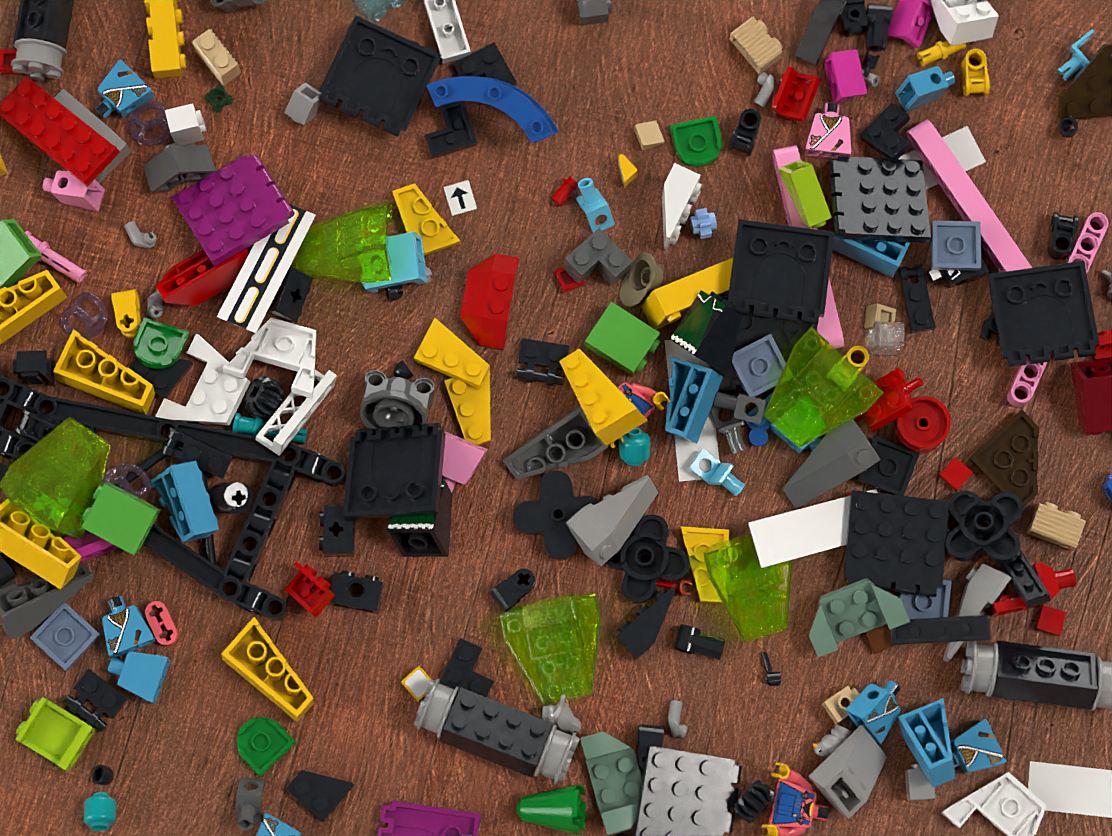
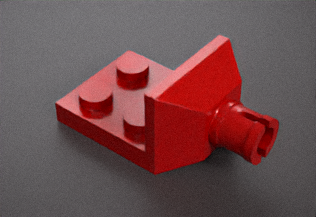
[986,562,1076,618]

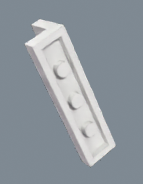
[255,370,337,456]

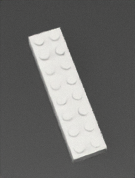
[423,0,471,64]

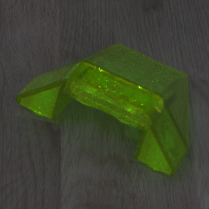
[296,201,392,283]
[763,327,884,448]
[0,417,111,539]
[703,533,792,642]
[499,593,601,705]

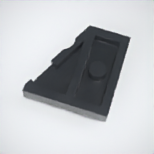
[128,358,194,400]
[286,770,355,822]

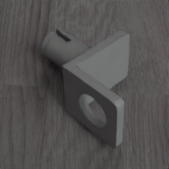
[714,392,766,424]
[711,406,746,454]
[236,778,265,830]

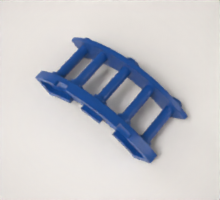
[426,76,559,143]

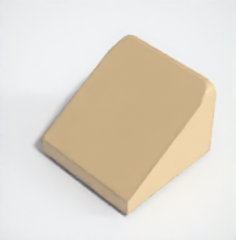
[634,121,665,151]
[864,303,896,333]

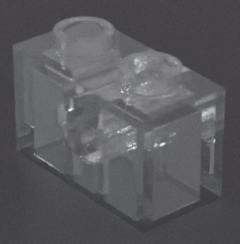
[865,322,904,357]

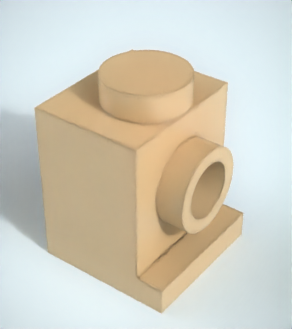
[822,686,860,724]

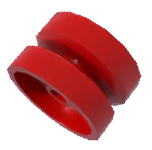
[893,396,951,454]

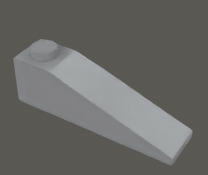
[54,89,131,183]
[566,475,658,566]
[943,564,1011,662]

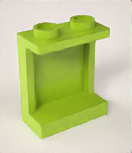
[15,697,96,772]

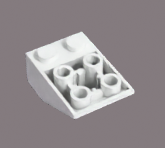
[930,0,998,45]
[662,163,702,250]

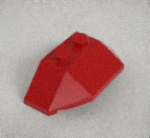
[155,249,249,306]
[460,254,520,350]

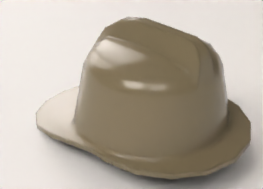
[619,252,664,307]

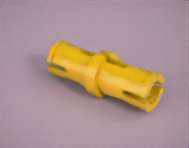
[917,40,966,66]

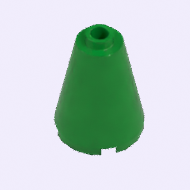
[516,784,586,835]

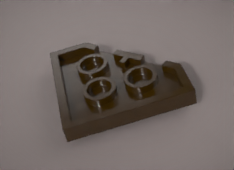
[1058,43,1112,120]
[969,410,1039,508]

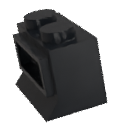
[13,350,55,387]

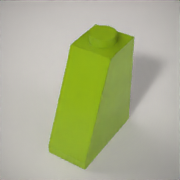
[778,160,832,228]

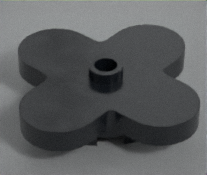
[513,470,599,561]
[946,490,1023,564]
[605,514,690,604]

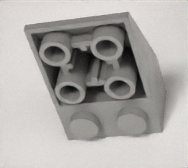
[809,725,887,819]

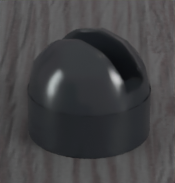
[1059,117,1078,138]
[385,284,403,302]
[393,360,414,380]
[92,764,114,786]

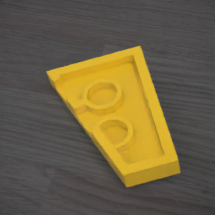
[392,183,461,256]
[414,318,490,389]
[444,370,491,446]
[680,526,729,604]

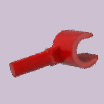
[657,580,692,596]

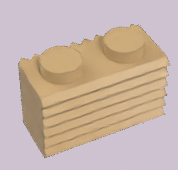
[730,16,783,74]
[192,29,240,86]
[1027,502,1086,551]

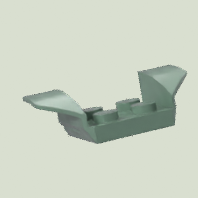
[809,578,910,658]
[580,732,642,835]

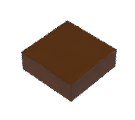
[864,624,894,655]

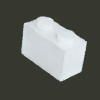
[165,103,206,145]

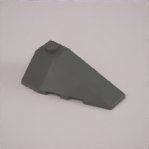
[503,405,610,480]
[782,415,881,509]
[0,563,94,640]

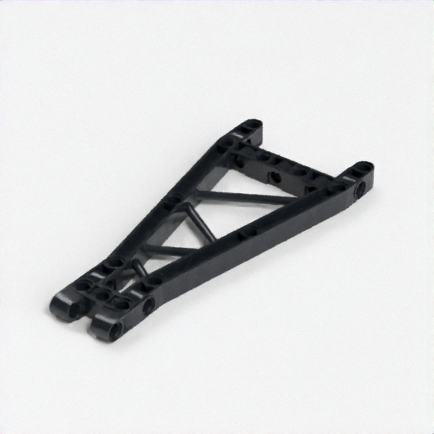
[0,375,346,621]

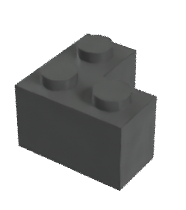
[143,143,216,192]
[562,228,633,286]

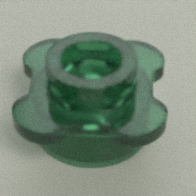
[205,85,233,113]

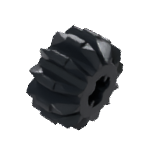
[243,375,284,418]
[734,780,775,823]

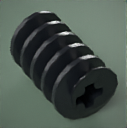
[210,482,253,513]

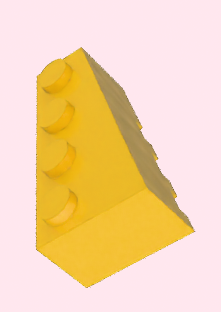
[144,0,187,79]
[641,258,733,330]
[0,270,68,345]
[53,329,156,415]
[559,348,648,446]
[0,494,82,589]
[222,617,314,723]

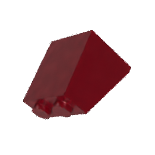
[1071,357,1112,435]

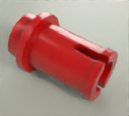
[550,176,578,207]

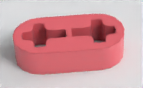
[145,601,179,646]

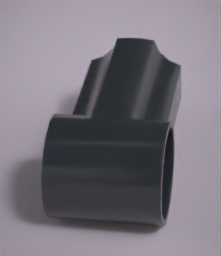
[865,3,892,52]
[673,624,726,660]

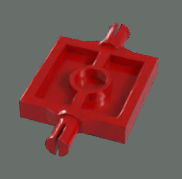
[851,367,924,432]

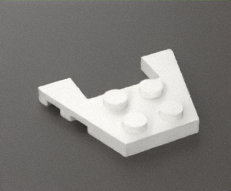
[223,318,317,398]
[155,334,250,425]
[942,772,1047,836]

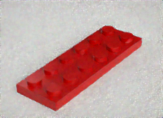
[0,77,120,187]

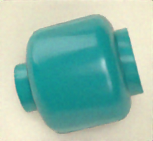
[619,428,650,466]
[84,792,116,831]

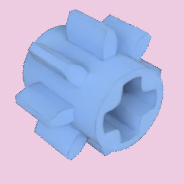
[690,208,717,239]

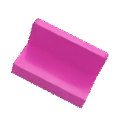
[887,0,934,48]
[824,50,867,105]
[64,531,119,563]

